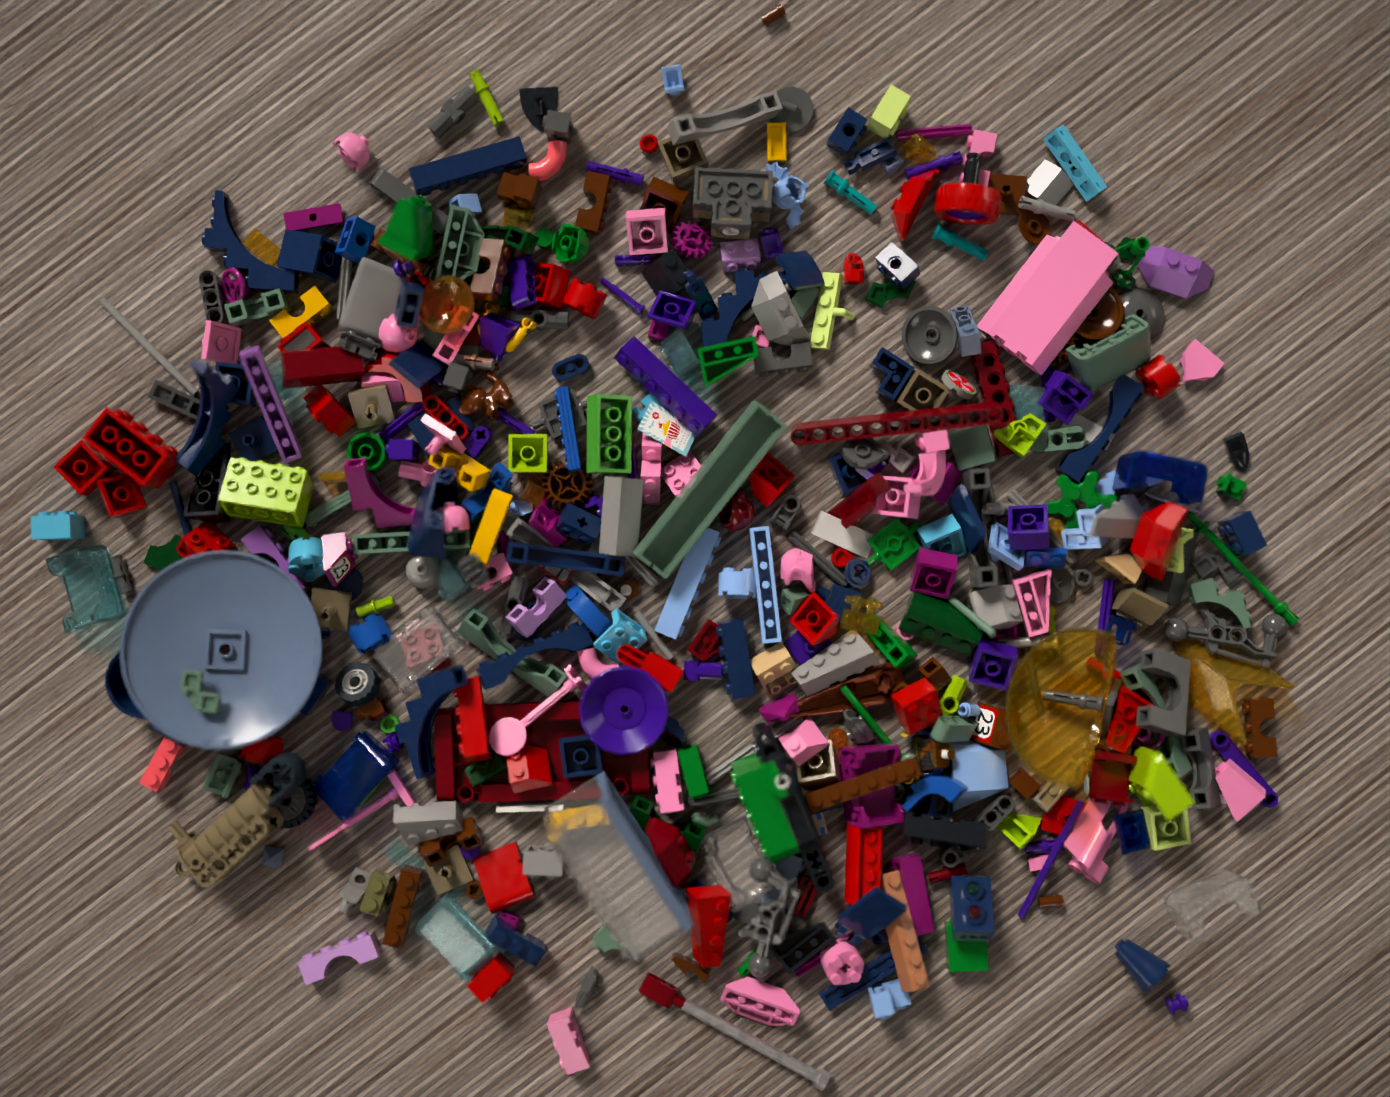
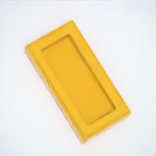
[767,122,787,163]

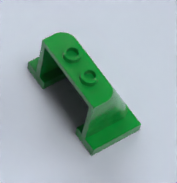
[378,195,439,261]

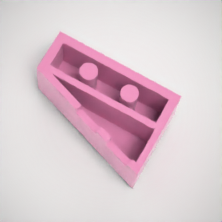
[1011,569,1051,637]
[650,748,684,813]

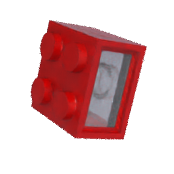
[277,323,331,352]

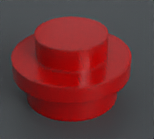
[639,134,658,154]

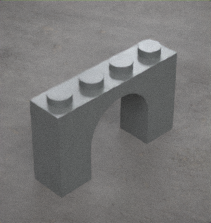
[1136,649,1191,737]

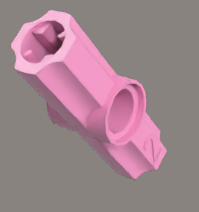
[398,460,458,487]

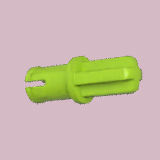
[356,596,395,619]

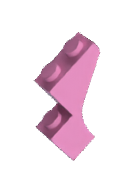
[641,433,662,505]

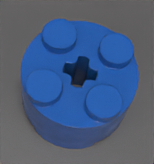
[348,614,395,656]

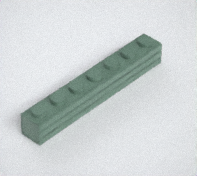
[305,474,383,529]

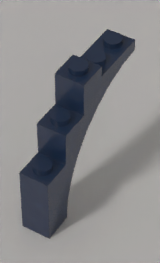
[202,190,299,294]
[701,268,790,347]
[174,359,239,477]
[394,665,469,780]

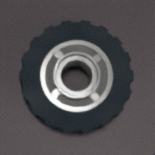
[335,662,381,707]

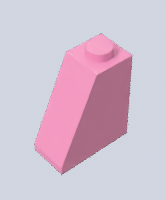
[1215,759,1266,822]

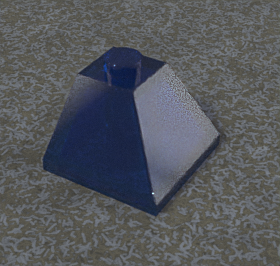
[1113,809,1152,855]

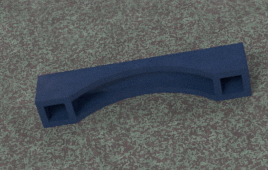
[1055,374,1143,483]
[505,542,625,576]
[476,621,593,690]

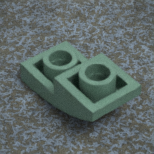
[792,287,820,319]

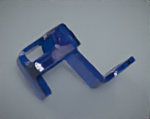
[1103,596,1137,646]

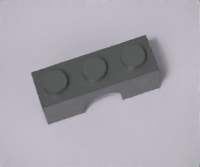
[753,342,813,377]

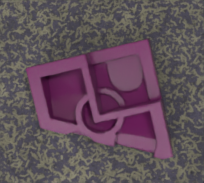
[528,494,568,547]

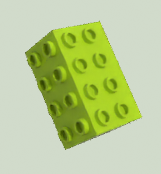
[218,457,314,528]

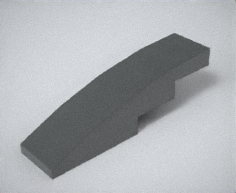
[148,380,200,420]

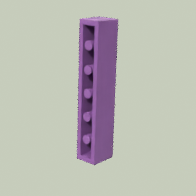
[239,345,302,464]

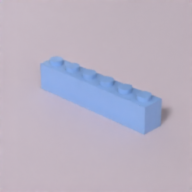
[749,526,782,644]
[654,527,721,640]

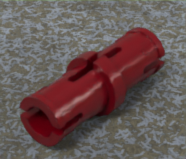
[927,862,968,885]

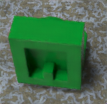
[1216,473,1247,500]

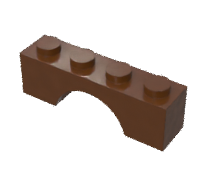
[382,864,424,949]

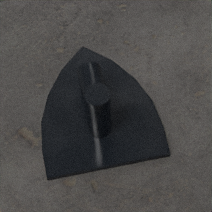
[519,86,558,131]

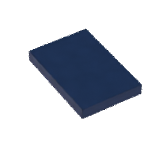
[389,340,449,389]
[408,395,476,457]
[948,485,987,553]

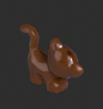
[459,364,514,421]

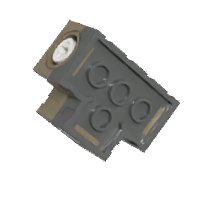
[693,167,773,239]

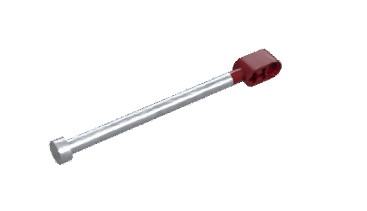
[638,973,830,1091]

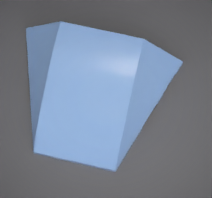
[949,740,1008,812]

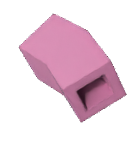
[1027,854,1054,871]

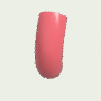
[529,140,567,182]

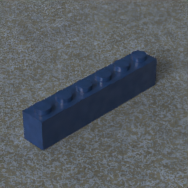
[409,136,527,196]

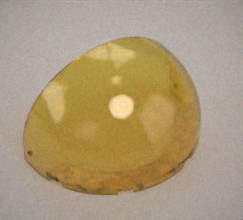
[1006,628,1117,790]

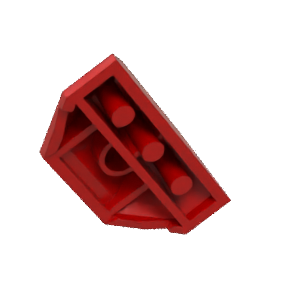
[890,169,939,243]
[1130,501,1188,581]

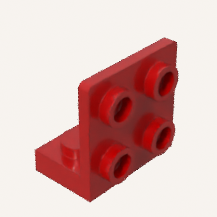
[175,522,235,558]

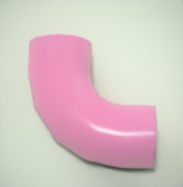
[577,648,619,679]

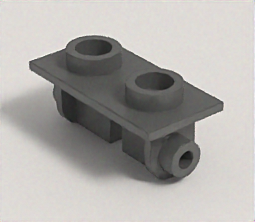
[338,330,381,360]

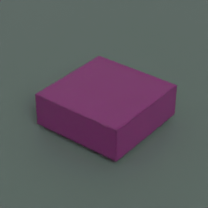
[647,320,671,343]

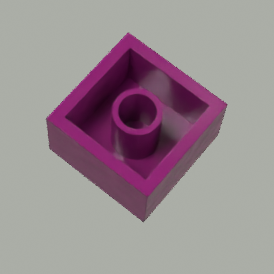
[910,548,958,599]

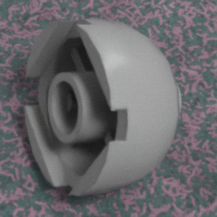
[406,555,445,588]

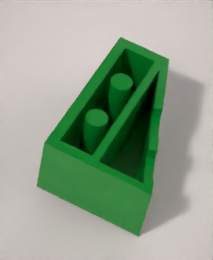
[697,336,759,387]

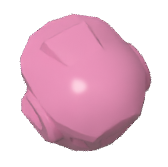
[781,548,816,592]

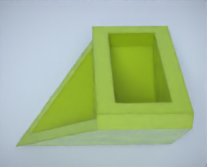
[996,813,1042,849]

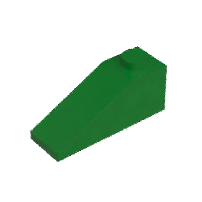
[860,612,918,668]

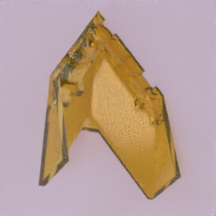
[1173,640,1295,745]

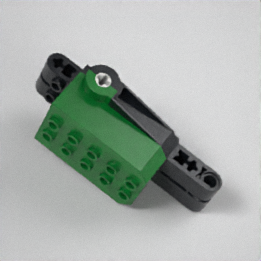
[730,723,834,892]

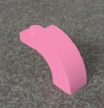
[904,450,946,497]

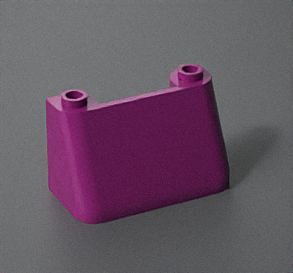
[840,744,905,828]

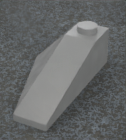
[1090,494,1144,538]

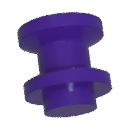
[1164,993,1189,1017]

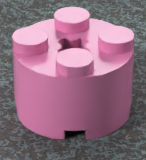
[820,938,864,985]

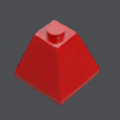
[749,451,795,507]

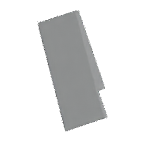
[599,476,644,557]

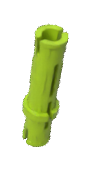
[468,69,505,127]

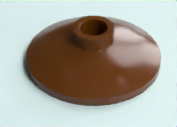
[1018,210,1051,245]

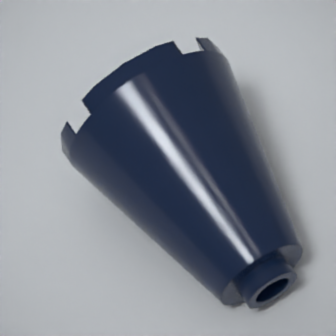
[1115,939,1171,993]

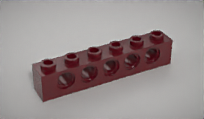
[970,340,1018,458]

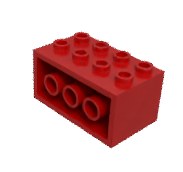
[82,407,180,489]

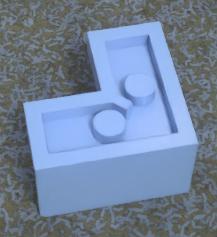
[1061,504,1109,549]

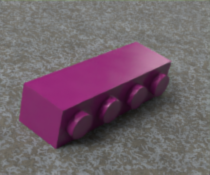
[891,853,934,936]

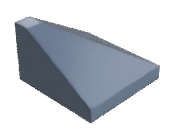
[879,154,904,178]

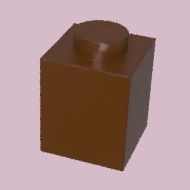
[1008,767,1040,799]

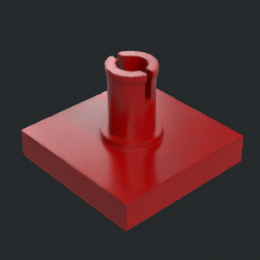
[1039,795,1087,836]

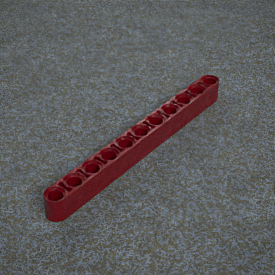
[791,402,1003,445]

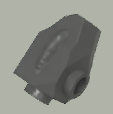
[843,709,875,744]

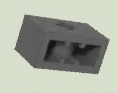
[542,110,574,144]
[443,362,474,396]

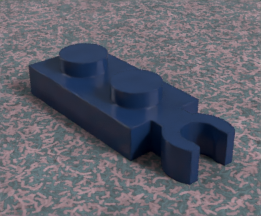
[843,137,897,175]

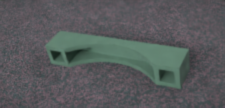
[457,608,567,697]
[1120,663,1192,778]

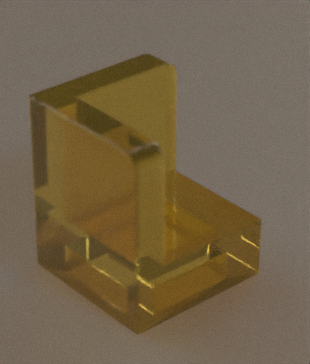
[902,133,936,165]

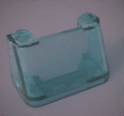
[46,545,125,633]
[415,890,501,980]

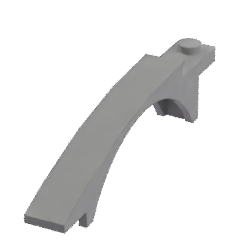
[502,510,627,612]

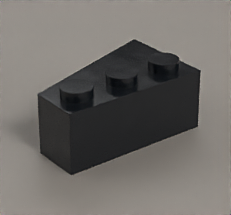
[770,921,836,974]

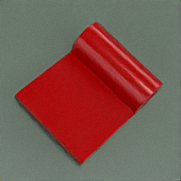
[473,842,536,914]

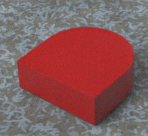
[831,546,855,568]

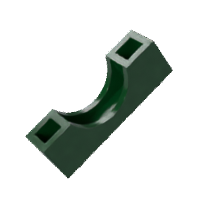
[630,795,706,854]

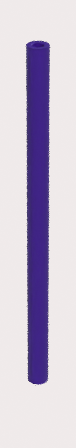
[1018,800,1085,918]

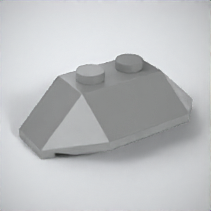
[751,270,811,346]

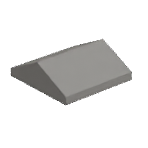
[1025,159,1074,205]

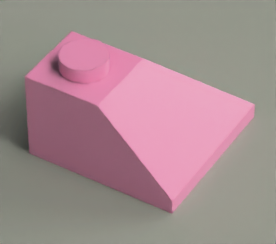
[778,716,829,767]

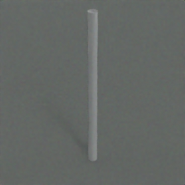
[99,297,199,396]

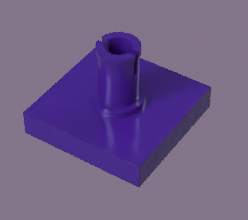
[783,631,832,665]

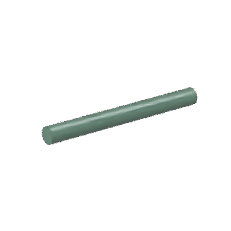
[944,593,997,637]

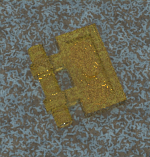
[839,595,883,635]

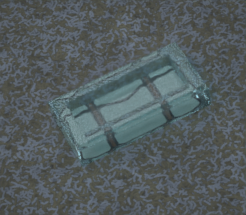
[383,838,424,869]

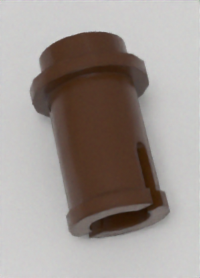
[760,4,786,27]
[1038,893,1063,909]

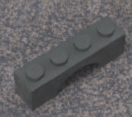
[1181,727,1221,809]

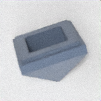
[262,846,284,868]

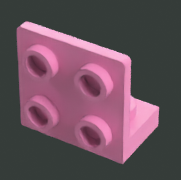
[661,450,701,497]

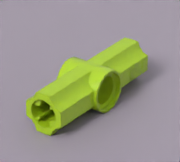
[929,674,969,728]

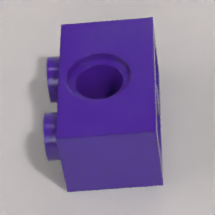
[386,439,419,462]

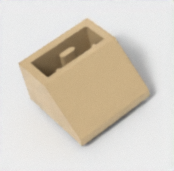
[750,642,797,697]

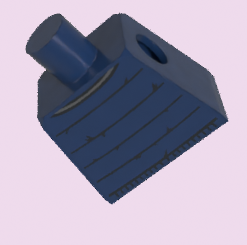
[815,584,863,626]

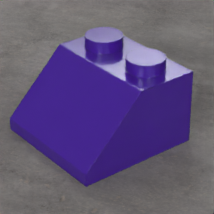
[647,290,696,330]

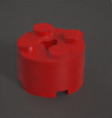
[562,278,608,320]
[1135,355,1181,399]
[240,736,284,764]

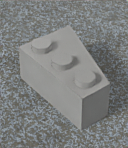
[393,801,463,846]

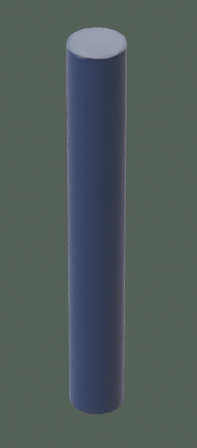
[169,481,191,536]

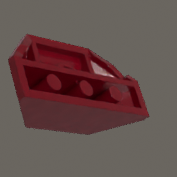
[645,817,696,890]

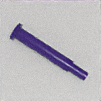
[600,278,646,315]

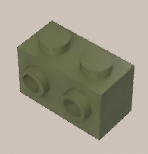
[359,869,394,916]

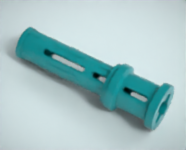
[823,170,878,216]
[931,223,989,261]

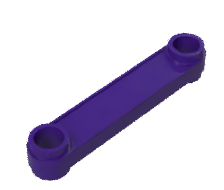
[1209,730,1278,808]

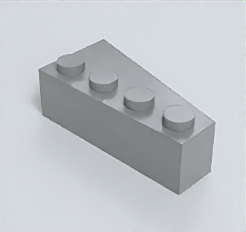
[791,628,880,697]

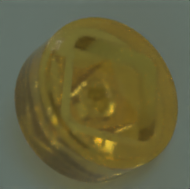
[1049,517,1064,535]

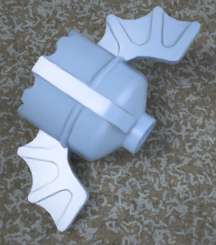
[765,162,809,230]

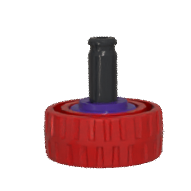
[934,152,1001,225]

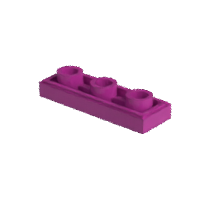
[283,203,344,231]

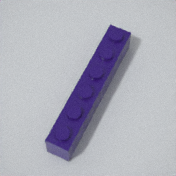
[614,336,717,437]

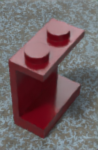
[1088,751,1137,807]

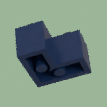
[870,347,915,402]

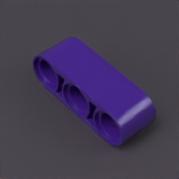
[509,254,537,310]

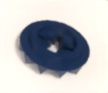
[843,558,872,589]

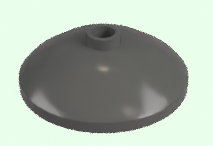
[1113,287,1164,339]
[902,306,958,364]

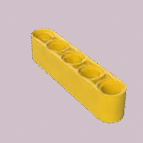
[461,489,513,578]

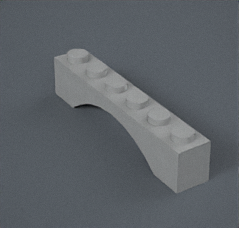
[667,91,783,146]

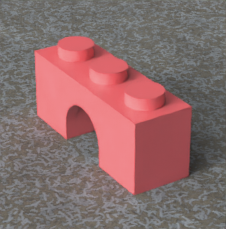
[139,737,188,792]

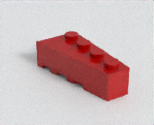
[687,885,732,968]

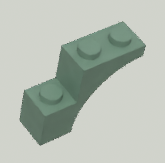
[1185,578,1251,629]

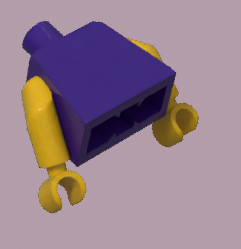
[477,302,537,362]

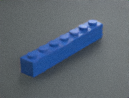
[554,386,582,472]

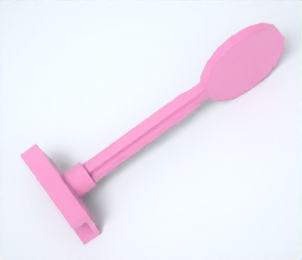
[489,665,588,756]
[308,770,416,850]

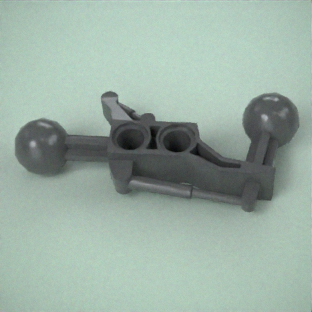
[1164,605,1287,669]
[738,858,801,978]

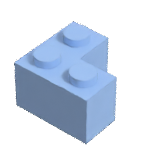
[867,978,911,1019]

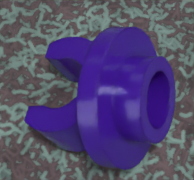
[393,259,414,278]
[382,732,404,752]

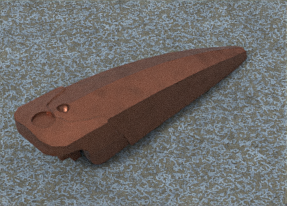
[788,662,905,718]

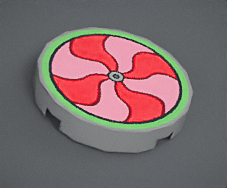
[941,369,977,400]

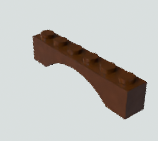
[805,756,923,813]

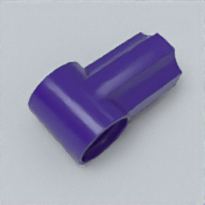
[683,660,721,681]

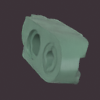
[1030,426,1086,453]

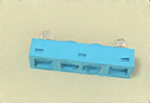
[1043,124,1107,202]

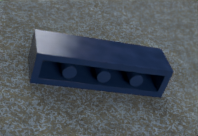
[715,618,755,699]

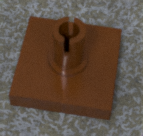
[988,173,1027,216]

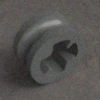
[1073,569,1092,586]

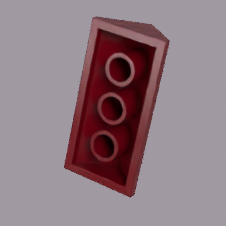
[281,346,365,389]

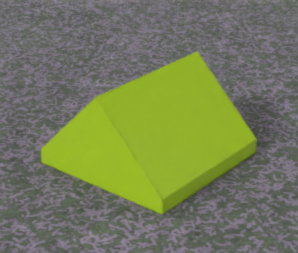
[508,434,549,473]

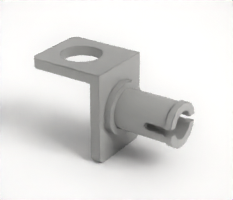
[339,867,371,913]

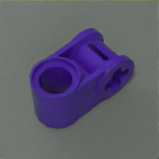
[462,426,493,460]

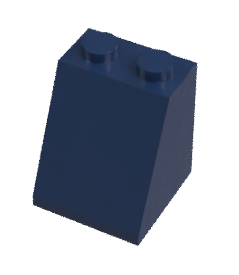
[276,230,342,283]

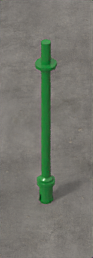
[1186,511,1299,626]

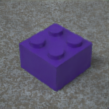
[1008,504,1049,550]
[969,638,1017,691]

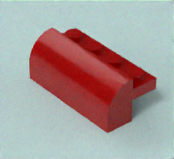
[844,823,884,905]

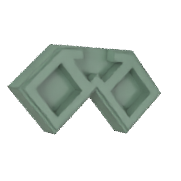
[180,669,222,714]

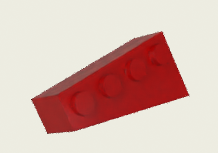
[453,676,492,762]

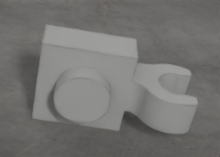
[881,442,914,473]

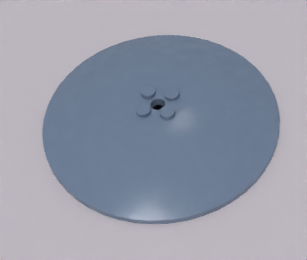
[120,551,322,749]

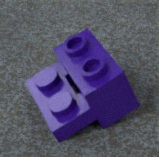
[1037,370,1094,425]

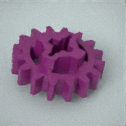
[671,220,713,260]

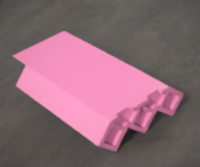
[977,221,1118,375]

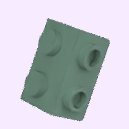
[202,752,243,799]

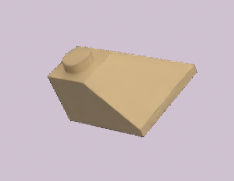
[1094,553,1142,584]

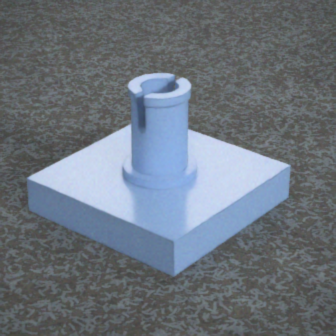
[988,521,1025,571]

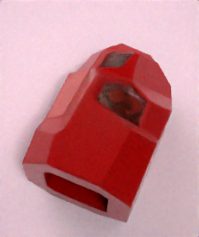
[843,253,864,285]

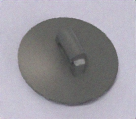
[770,87,813,133]

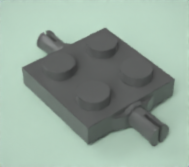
[531,389,587,439]

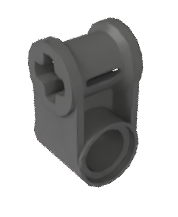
[769,495,800,532]

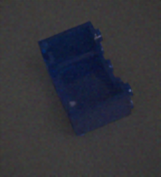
[1112,450,1208,505]

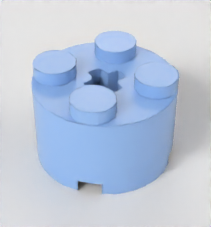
[718,568,757,599]

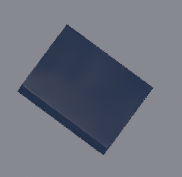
[827,454,867,496]

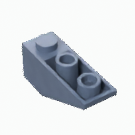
[950,306,981,357]

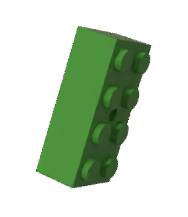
[586,394,632,474]

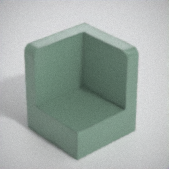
[778,585,810,616]

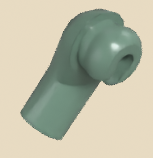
[691,812,720,829]

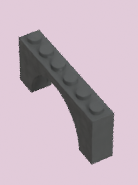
[962,468,998,587]

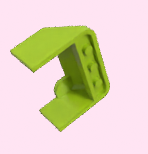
[1128,746,1195,821]

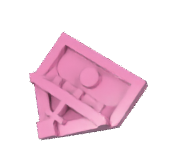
[1179,339,1224,382]

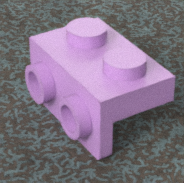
[720,238,761,272]

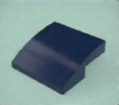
[776,251,824,290]

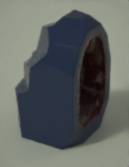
[660,716,687,748]

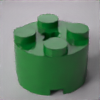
[346,433,389,473]

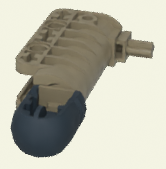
[168,753,306,888]

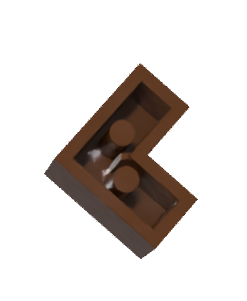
[496,172,542,210]

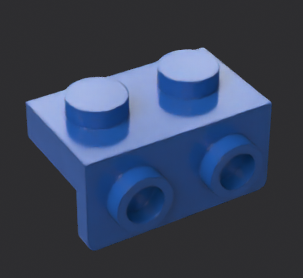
[1024,547,1067,569]

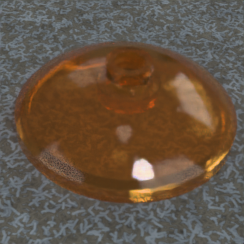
[419,276,475,334]

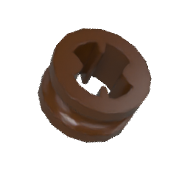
[465,880,483,899]

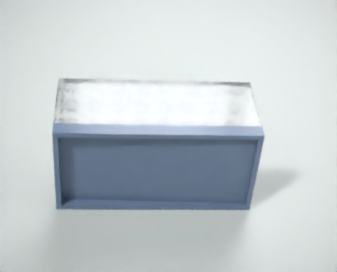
[543,771,694,963]

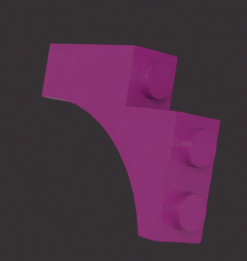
[344,458,416,529]

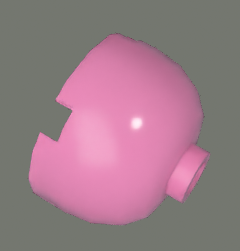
[332,132,370,172]
[379,314,417,353]
[434,502,470,532]

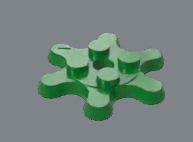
[1046,471,1118,529]

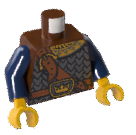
[900,726,955,784]

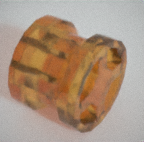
[827,728,848,748]

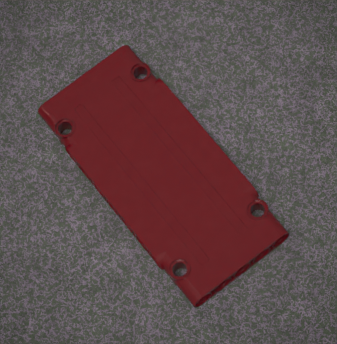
[434,700,650,802]

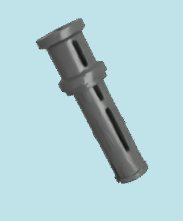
[1042,688,1104,713]

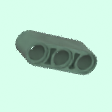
[930,716,978,742]

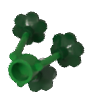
[1104,236,1150,290]

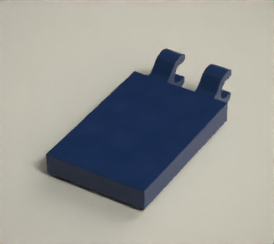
[834,887,907,947]

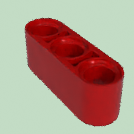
[423,395,470,441]

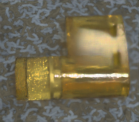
[502,207,534,228]

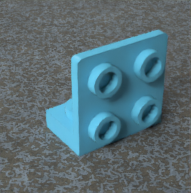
[593,608,647,665]

